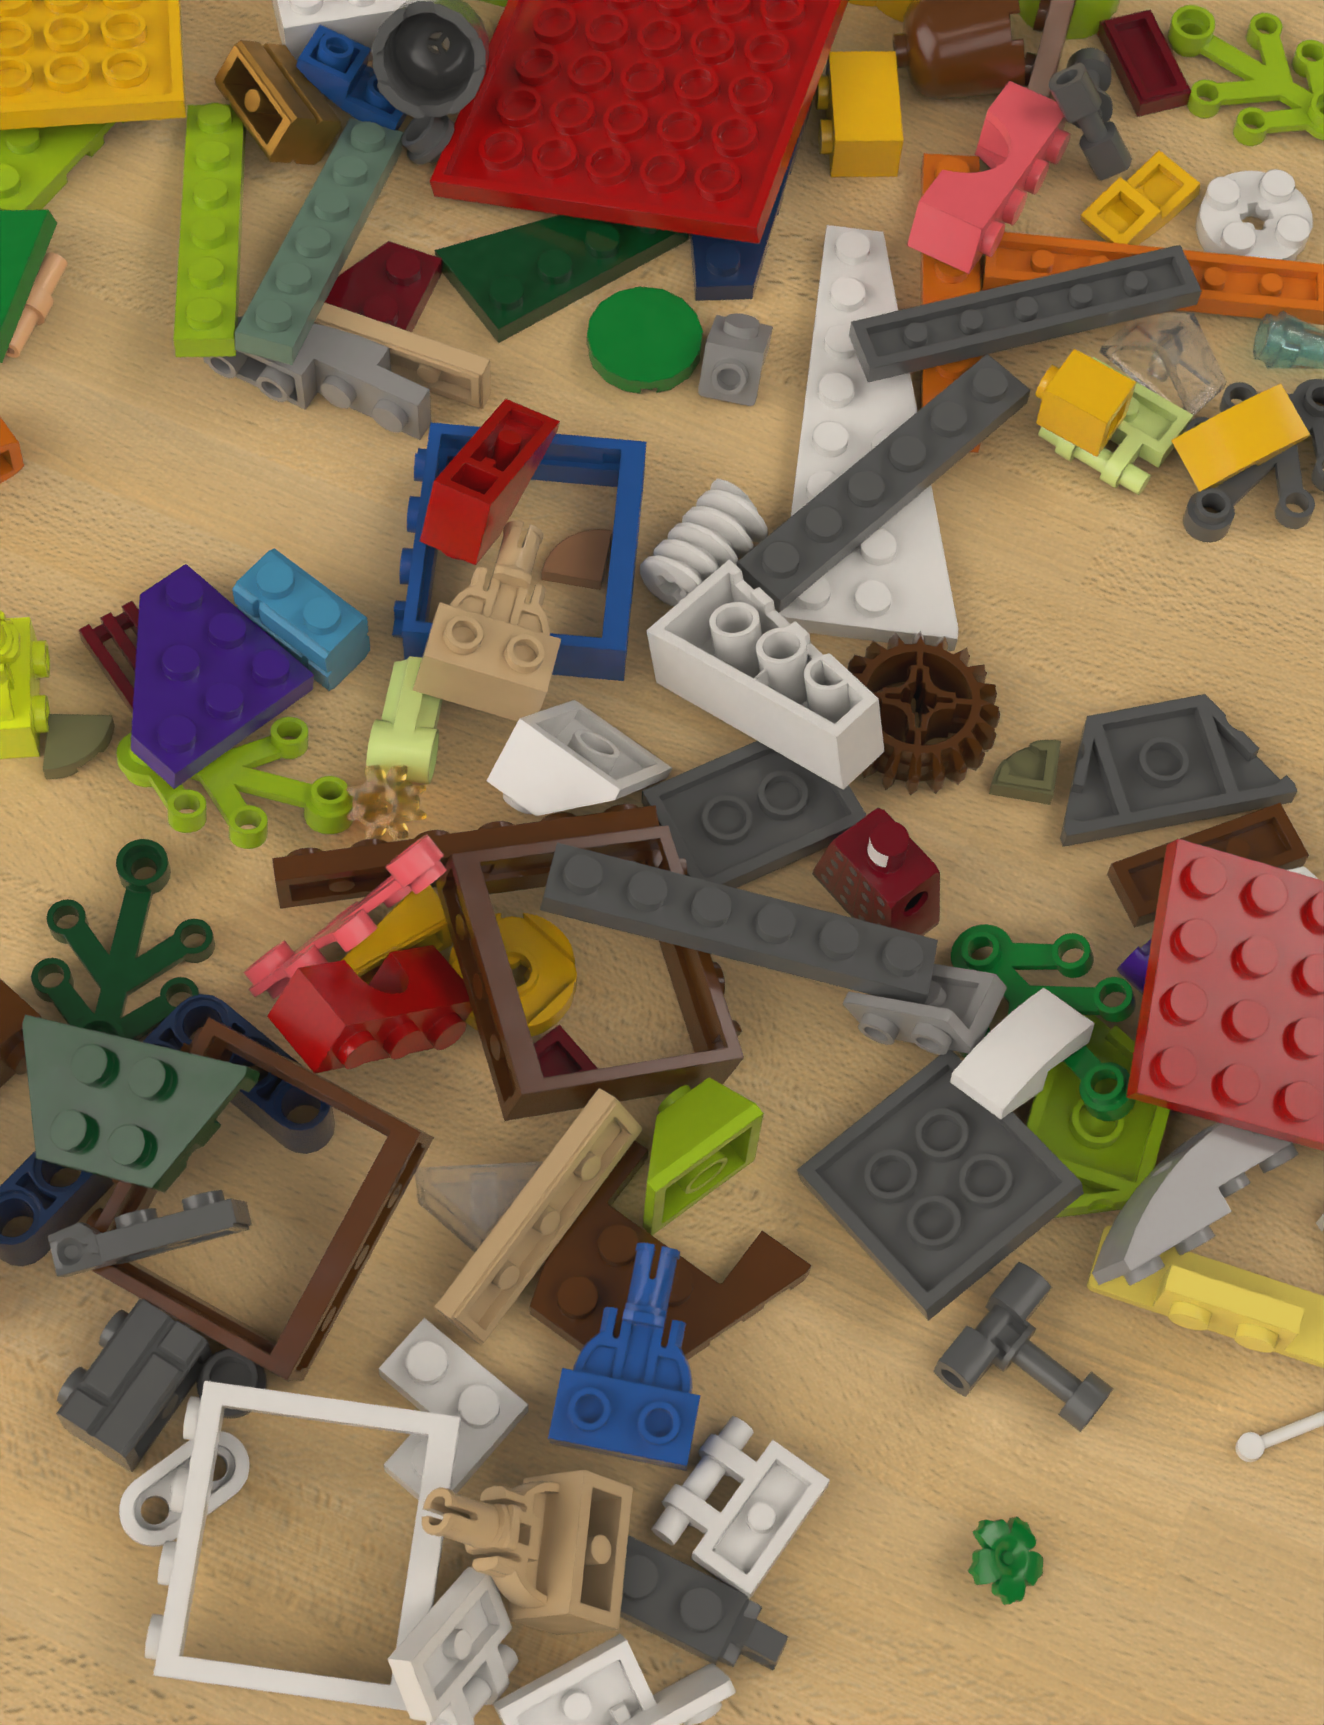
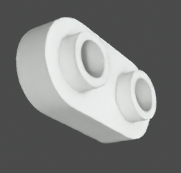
[119,1431,250,1547]

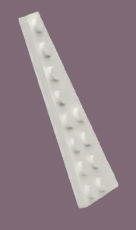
[779,225,958,651]

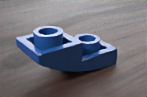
[296,25,408,131]

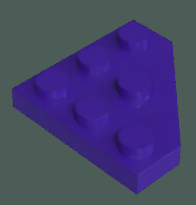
[131,564,314,789]

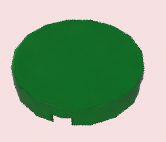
[587,286,703,393]

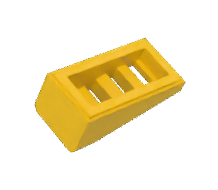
[342,885,452,984]

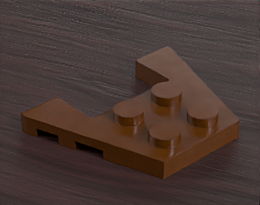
[530,1141,812,1360]

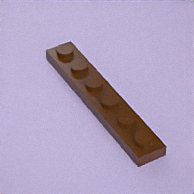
[272,804,659,909]

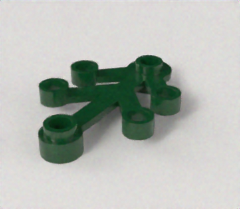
[31,839,215,1041]

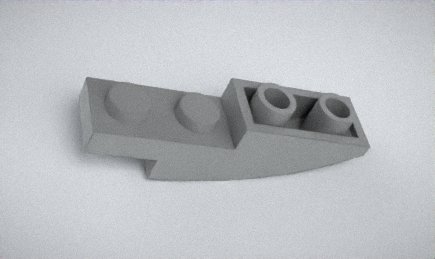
[203,317,432,440]
[1092,1122,1298,1286]

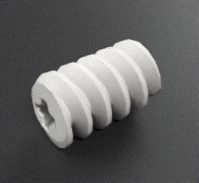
[640,478,768,607]

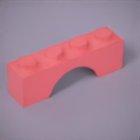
[907,81,1071,274]

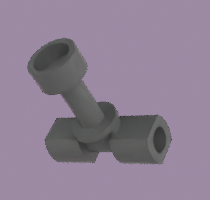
[1049,48,1132,181]
[933,1262,1114,1432]

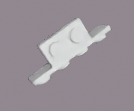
[493,1634,736,1725]

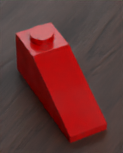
[420,398,560,565]

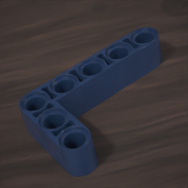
[0,994,335,1266]

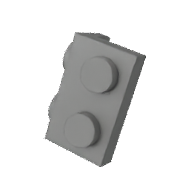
[842,964,1007,1055]

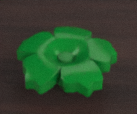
[968,1517,1044,1605]

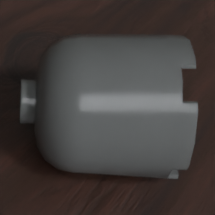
[371,0,489,119]

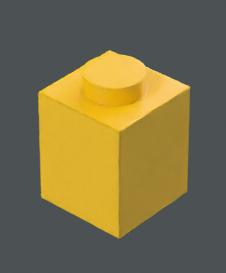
[1035,349,1136,457]

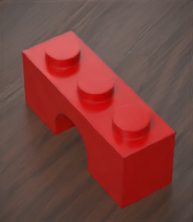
[267,945,472,1074]

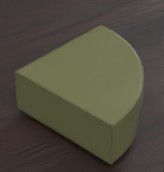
[43,714,115,779]
[989,740,1061,805]

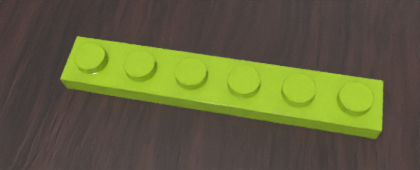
[173,103,246,358]

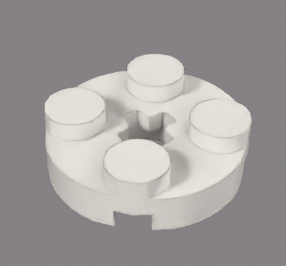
[1196,169,1313,261]

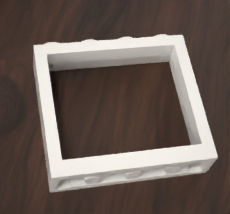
[145,1381,461,1711]

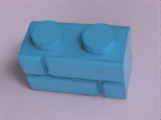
[232,548,370,691]

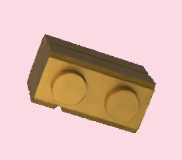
[214,40,342,165]

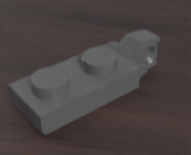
[48,1190,252,1277]
[620,1535,788,1670]

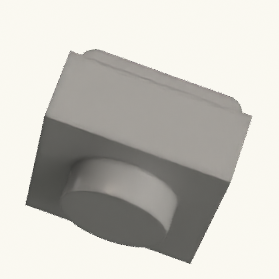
[698,313,773,406]

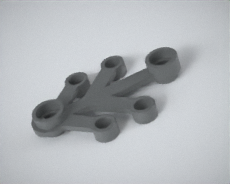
[1183,379,1324,542]

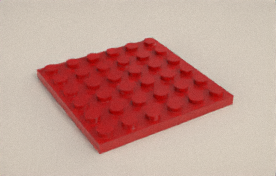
[430,0,849,244]

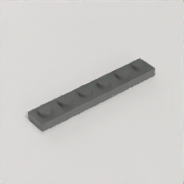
[849,245,1202,383]
[737,354,1031,613]
[540,842,938,1004]

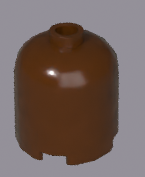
[893,0,1025,99]

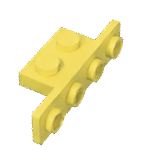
[1087,1226,1324,1368]

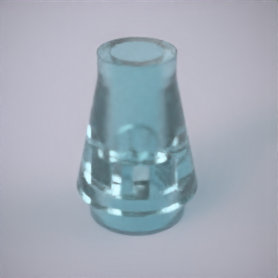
[1253,311,1324,369]

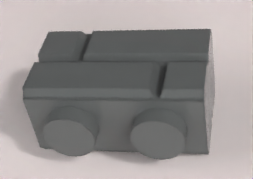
[56,1299,213,1472]

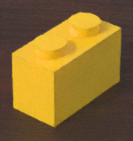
[815,51,904,177]

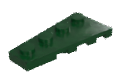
[435,215,689,343]

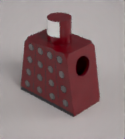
[812,808,940,936]

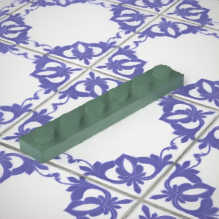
[235,118,404,365]

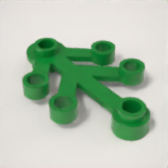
[951,924,1136,1121]

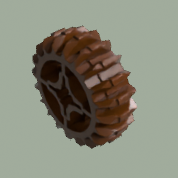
[847,631,1000,796]

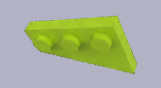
[0,122,125,210]

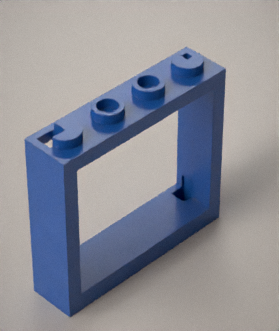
[392,422,646,681]

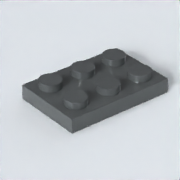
[641,741,866,888]

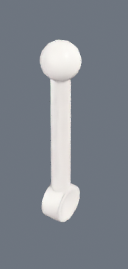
[1235,1411,1324,1462]

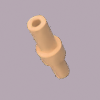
[6,252,67,358]

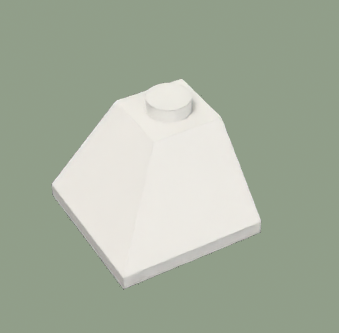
[486,700,672,816]

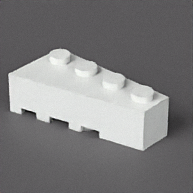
[646,559,884,790]

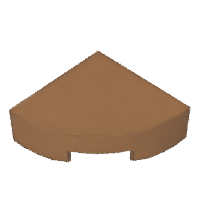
[541,529,612,590]

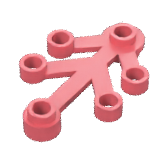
[243,834,447,999]

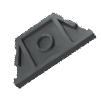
[1060,694,1298,847]

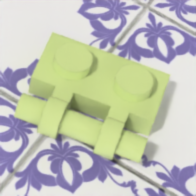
[1038,357,1193,495]

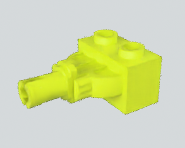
[0,611,50,759]

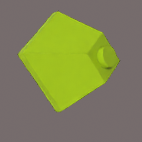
[643,1077,764,1235]

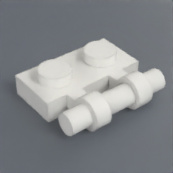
[651,1416,830,1600]
[388,1567,518,1725]

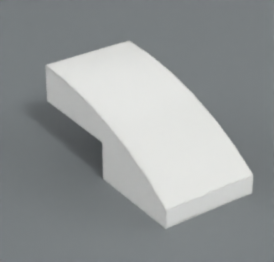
[950,988,1095,1119]

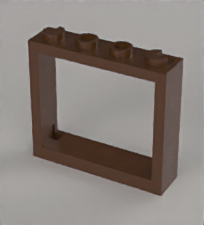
[436,825,744,1121]
[86,1017,434,1381]

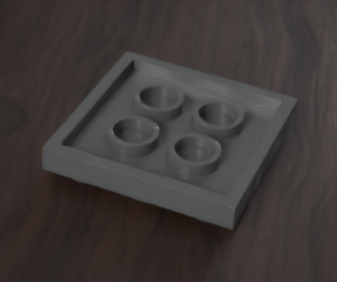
[797,1050,1084,1321]

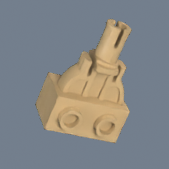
[413,521,561,722]
[422,1470,633,1635]

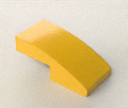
[1080,150,1200,245]
[1171,383,1311,492]

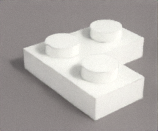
[378,1318,528,1500]

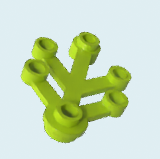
[1168,5,1324,146]
[117,717,355,849]

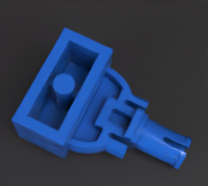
[548,1243,701,1471]

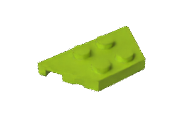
[1026,1015,1170,1218]

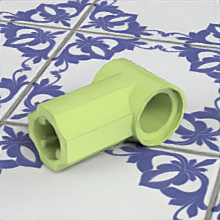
[366,656,443,784]

